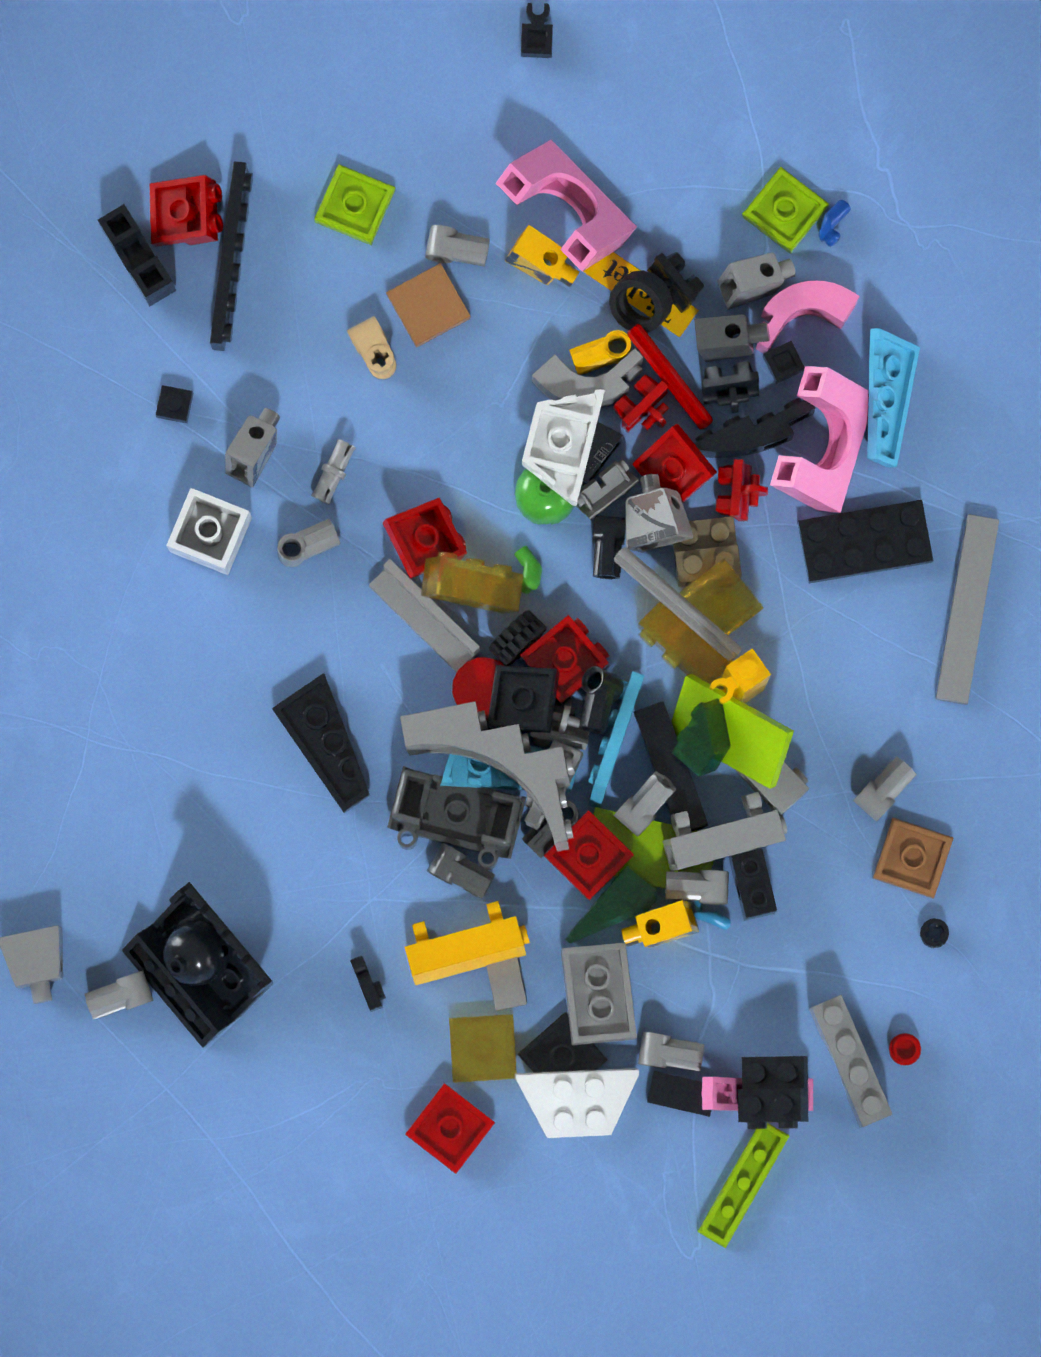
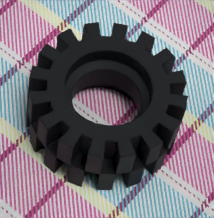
[488,609,547,666]

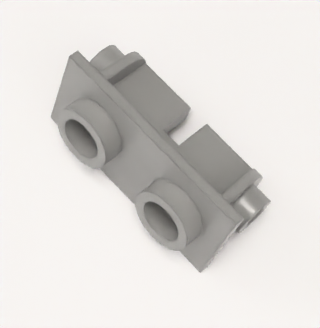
[576,459,639,520]

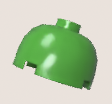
[514,469,575,525]

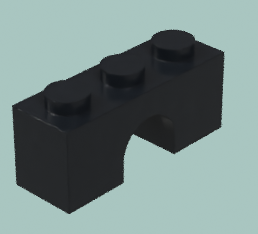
[98,204,176,307]

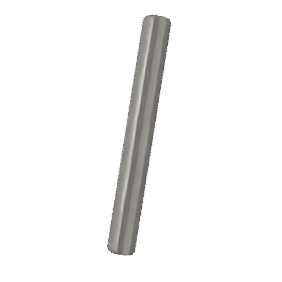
[614,547,741,661]

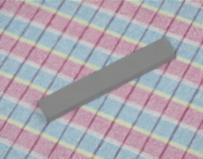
[936,514,999,705]

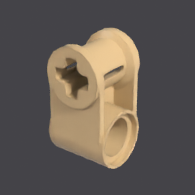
[347,316,397,380]

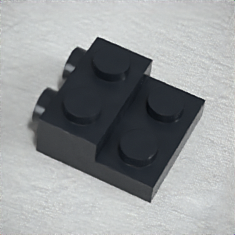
[738,1056,809,1129]

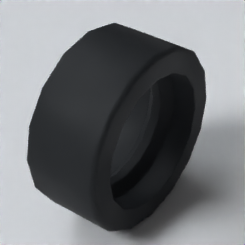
[609,270,672,333]

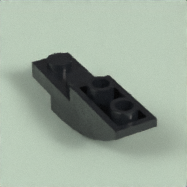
[694,398,816,458]

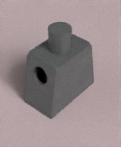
[694,314,770,362]

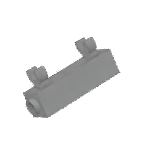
[662,792,787,871]

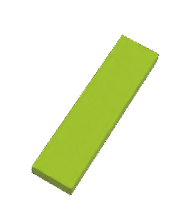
[697,1123,789,1248]

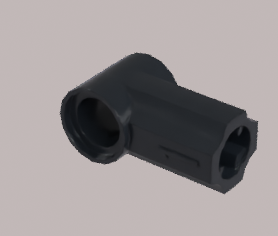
[593,516,626,580]
[578,666,624,734]

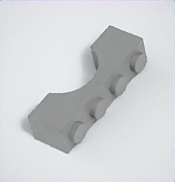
[809,995,893,1128]

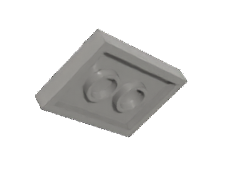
[561,943,637,1045]

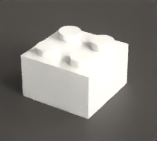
[166,488,252,575]

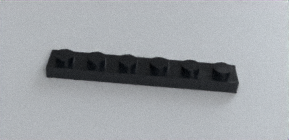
[210,161,253,351]

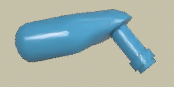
[693,901,731,930]

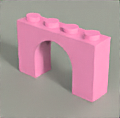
[496,140,637,271]
[770,366,869,513]

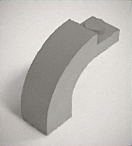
[532,348,643,408]

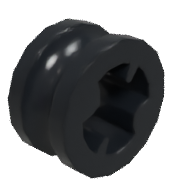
[920,918,949,948]

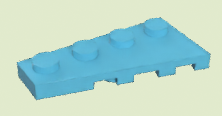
[867,328,920,467]
[588,671,645,808]
[440,745,578,792]

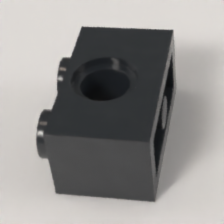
[729,849,777,921]

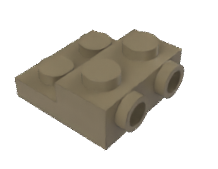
[673,516,742,591]

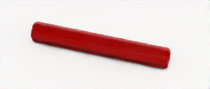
[627,324,713,430]

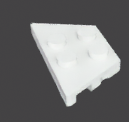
[522,389,605,506]
[515,1068,639,1138]

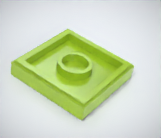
[314,164,396,246]
[742,167,829,254]

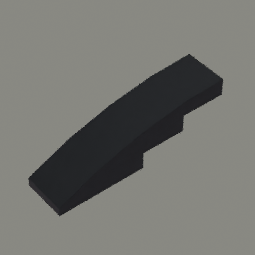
[634,701,708,832]

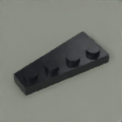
[272,673,370,813]

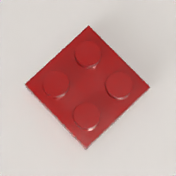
[632,424,717,503]
[544,810,634,901]
[405,1083,495,1174]

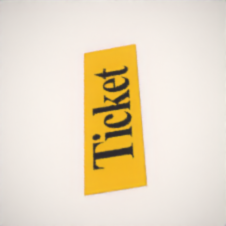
[582,252,699,338]

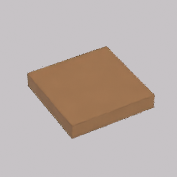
[386,263,471,348]
[872,818,953,899]

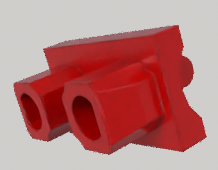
[613,374,669,433]
[716,459,768,521]

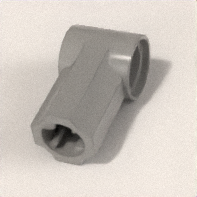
[425,225,490,267]
[277,519,340,567]
[853,756,917,822]
[614,771,676,837]
[665,870,729,905]
[85,970,154,1019]
[638,1032,704,1072]

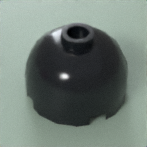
[163,920,229,986]

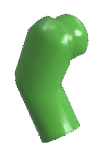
[514,546,542,594]

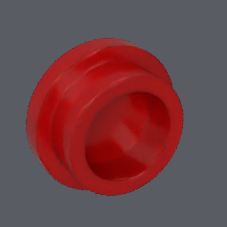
[889,1033,921,1066]

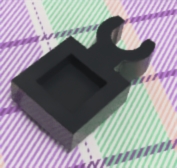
[521,3,553,58]
[350,956,386,1012]

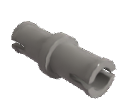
[311,439,356,504]

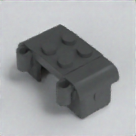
[387,766,527,870]

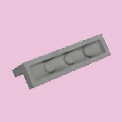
[369,559,480,673]

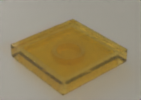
[679,558,764,635]
[449,1014,517,1083]

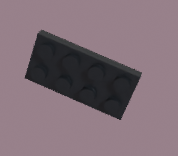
[798,500,934,584]

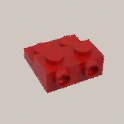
[149,175,223,247]
[383,497,467,579]
[520,615,610,705]

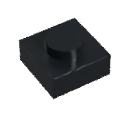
[762,341,805,384]
[156,385,194,423]

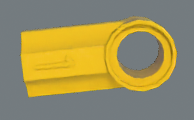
[569,330,632,375]

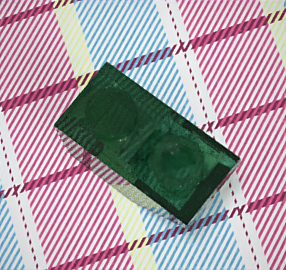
[672,698,731,777]

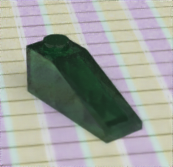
[565,864,658,943]

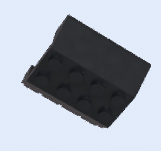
[122,882,274,1048]

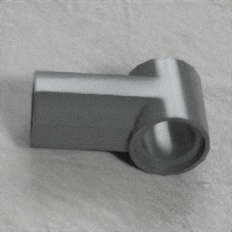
[522,800,580,858]
[427,843,495,899]

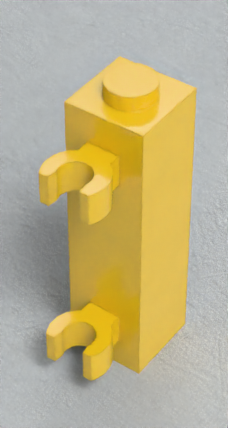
[709,648,771,704]
[404,901,530,986]

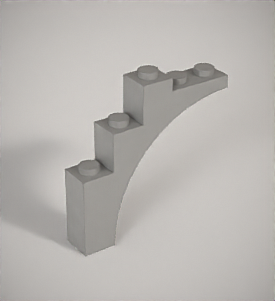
[400,702,575,852]

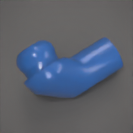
[818,200,851,247]

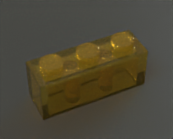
[421,552,523,614]
[638,601,733,684]

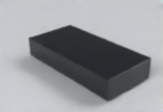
[647,1071,711,1117]

